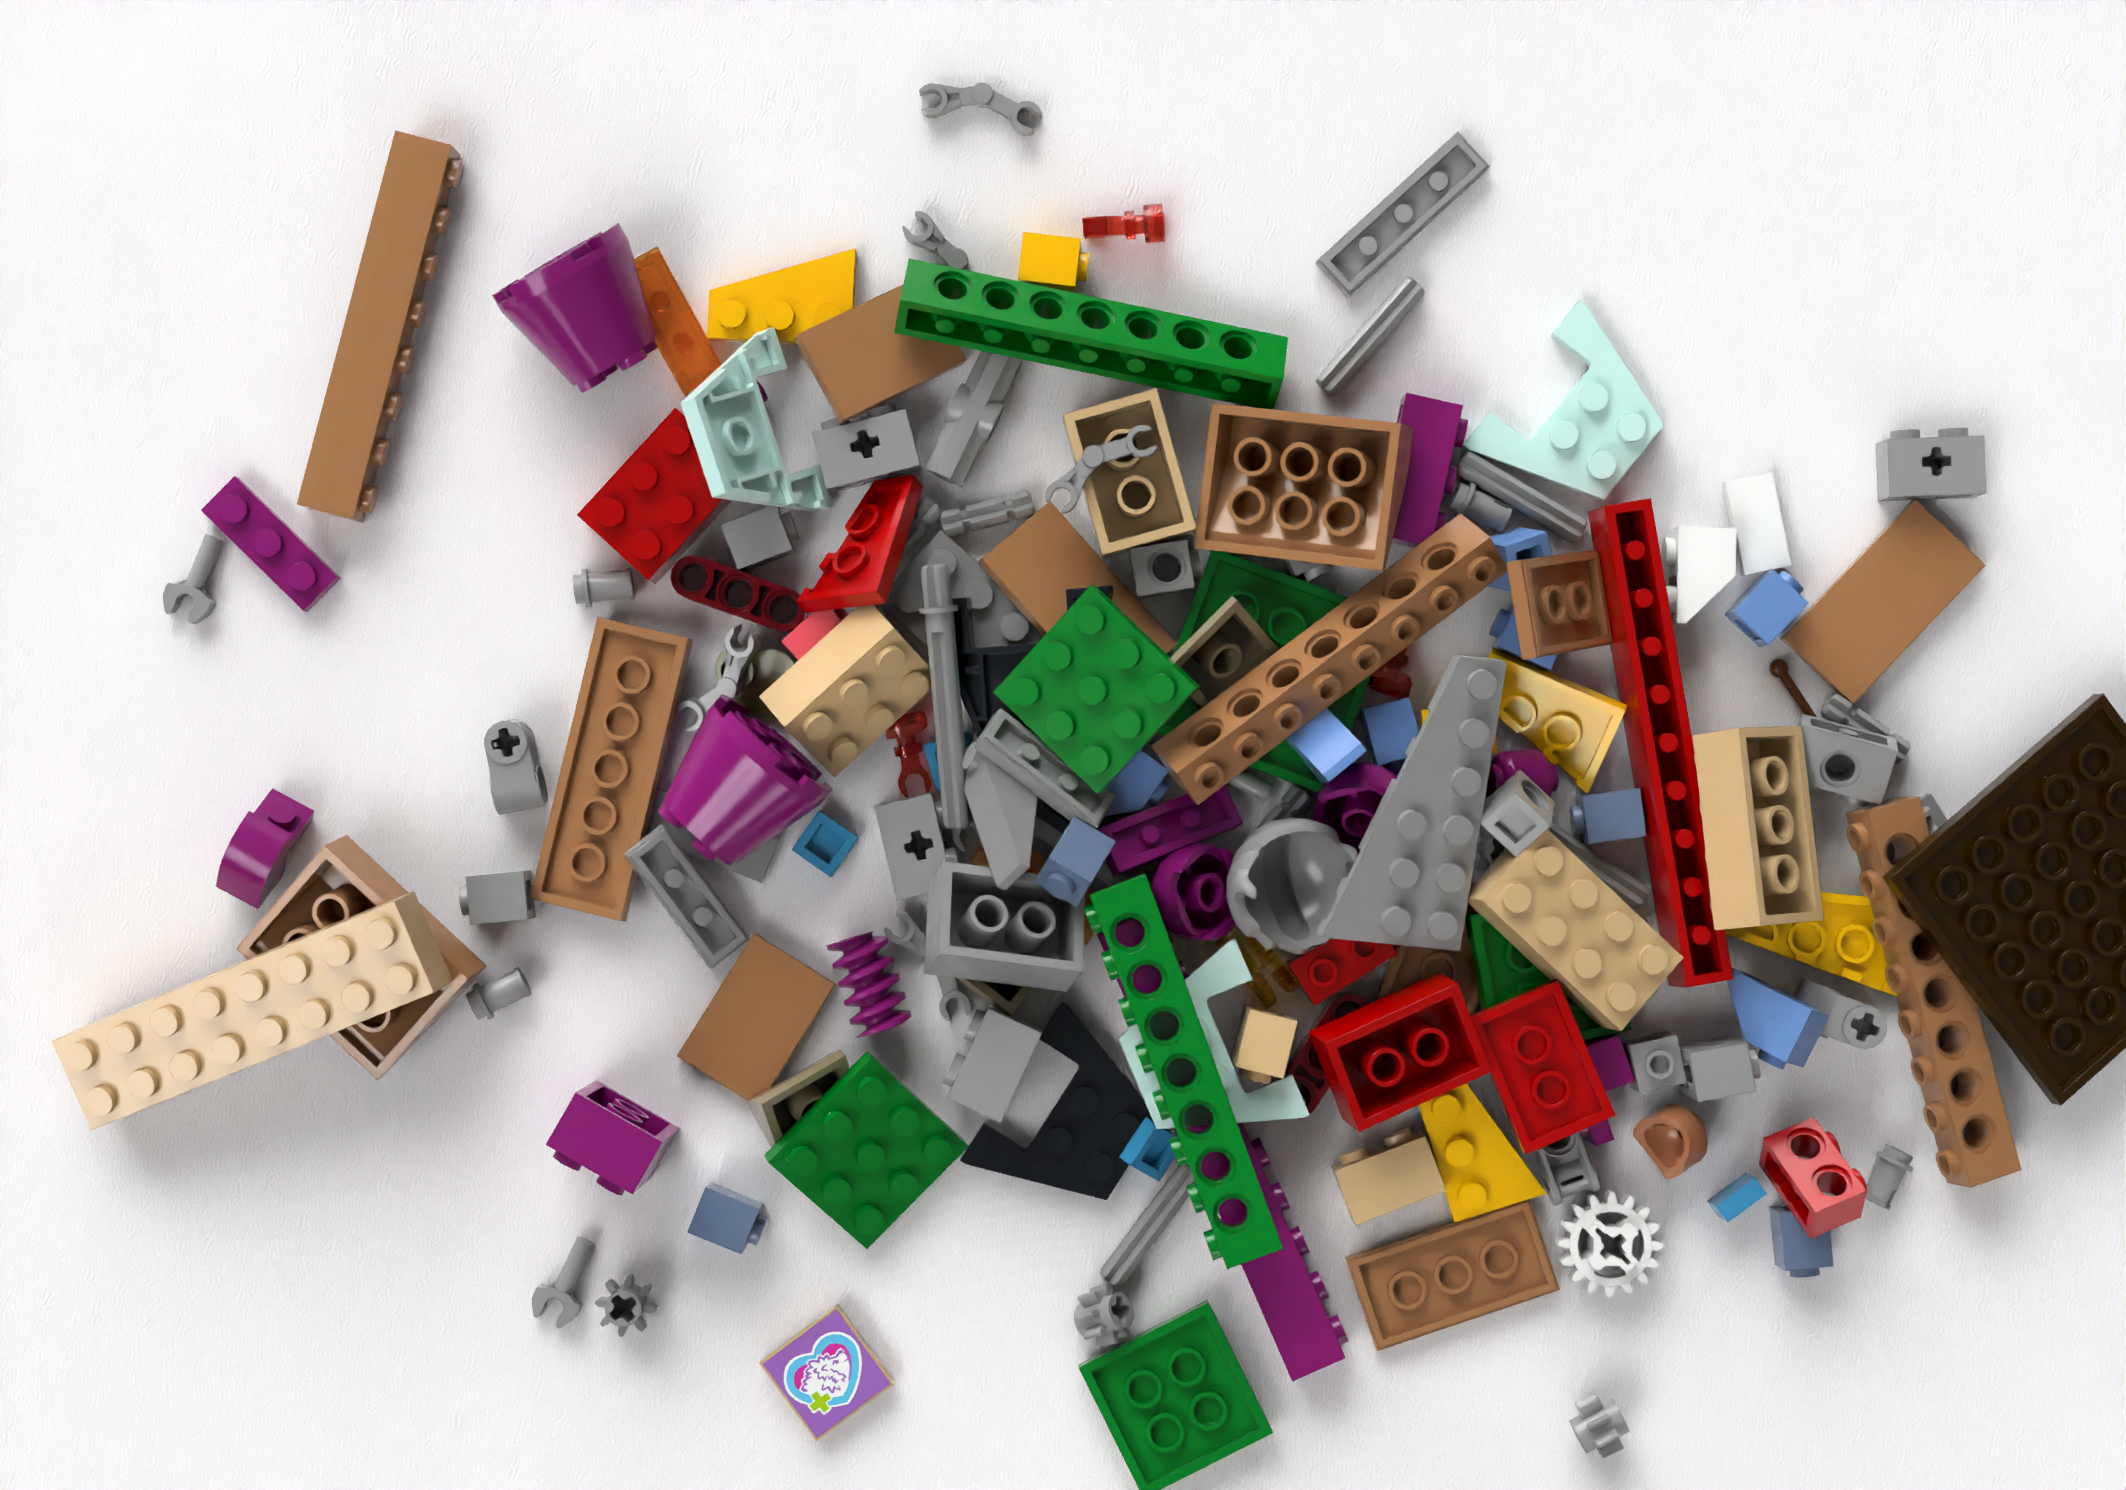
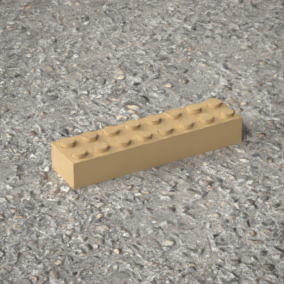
[52,891,453,1130]

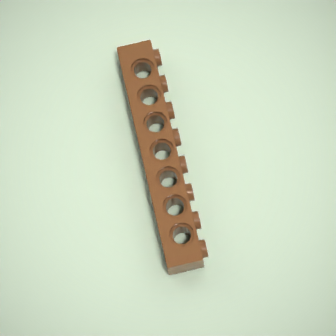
[1152,513,1508,805]
[1846,796,2022,1188]

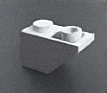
[1661,526,1737,626]

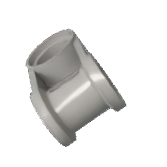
[484,720,548,815]
[1796,978,1887,1049]
[1535,1132,1600,1206]

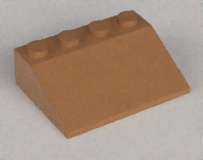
[1194,403,1414,571]
[236,835,487,1081]

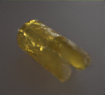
[1214,924,1300,1009]

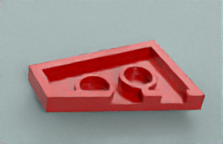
[796,475,923,613]

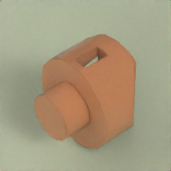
[1633,1104,1708,1179]

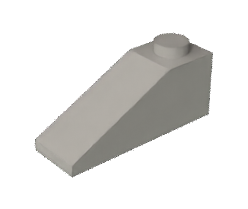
[962,742,1038,891]

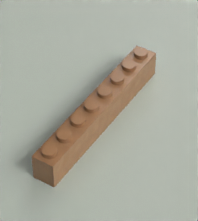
[297,130,463,523]

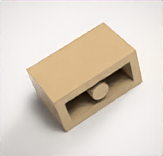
[1231,1004,1298,1084]
[1331,1128,1447,1225]

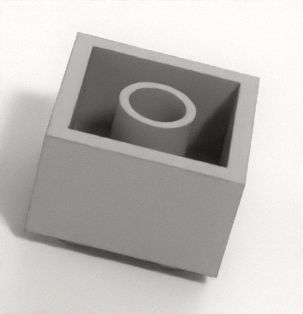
[943,1004,1042,1123]

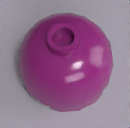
[1312,762,1397,854]
[1150,844,1236,941]

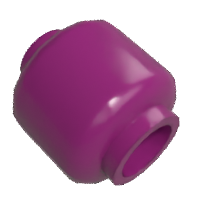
[1486,748,1559,798]

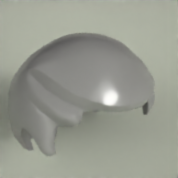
[1226,818,1358,954]

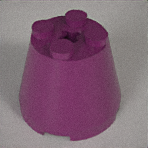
[492,223,658,393]
[658,694,833,866]

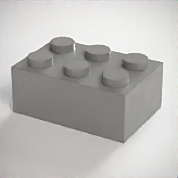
[924,861,1085,992]

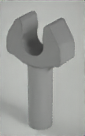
[163,534,224,625]
[532,1237,595,1328]

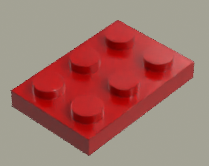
[1471,979,1616,1154]

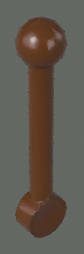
[1769,659,1817,717]

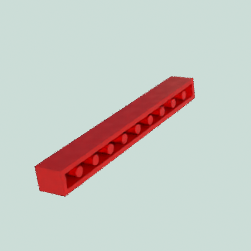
[1588,498,1733,988]

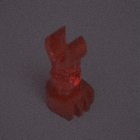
[1082,203,1166,243]
[1367,647,1413,699]
[885,711,931,798]

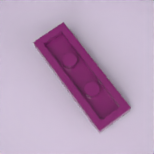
[201,476,341,612]
[1098,785,1243,878]

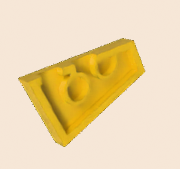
[707,248,856,344]
[1489,648,1627,794]
[1418,1083,1546,1223]

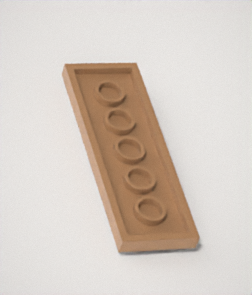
[530,617,693,921]

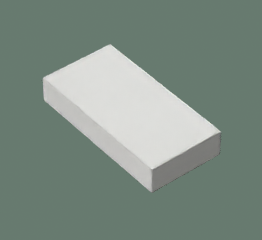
[1722,472,1792,576]

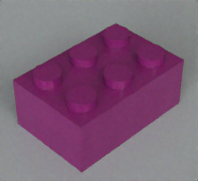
[546,1080,679,1196]

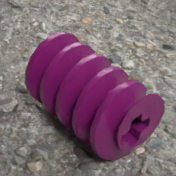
[827,931,911,1038]

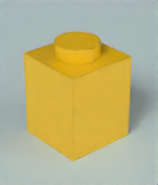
[1018,232,1089,293]

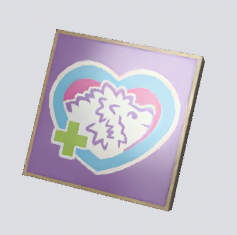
[759,1304,895,1441]

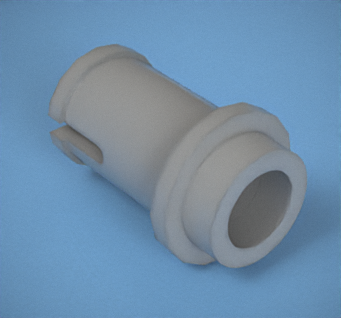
[1447,482,1513,534]
[573,568,635,607]
[466,967,532,1019]
[1865,1144,1913,1210]

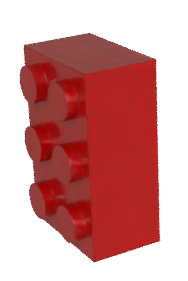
[577,408,732,584]
[1308,973,1492,1132]

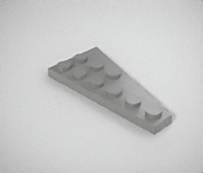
[1316,654,1507,951]

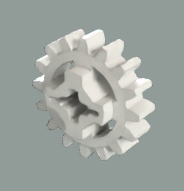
[1555,1190,1663,1298]

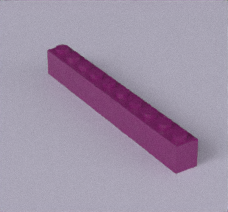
[1097,918,1349,1382]

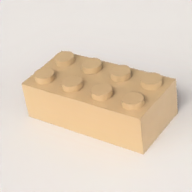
[1693,726,1824,930]
[1468,829,1683,1031]

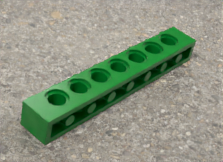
[894,258,1288,410]
[1084,873,1283,1269]

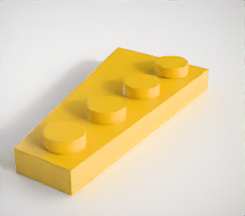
[1725,892,1905,997]

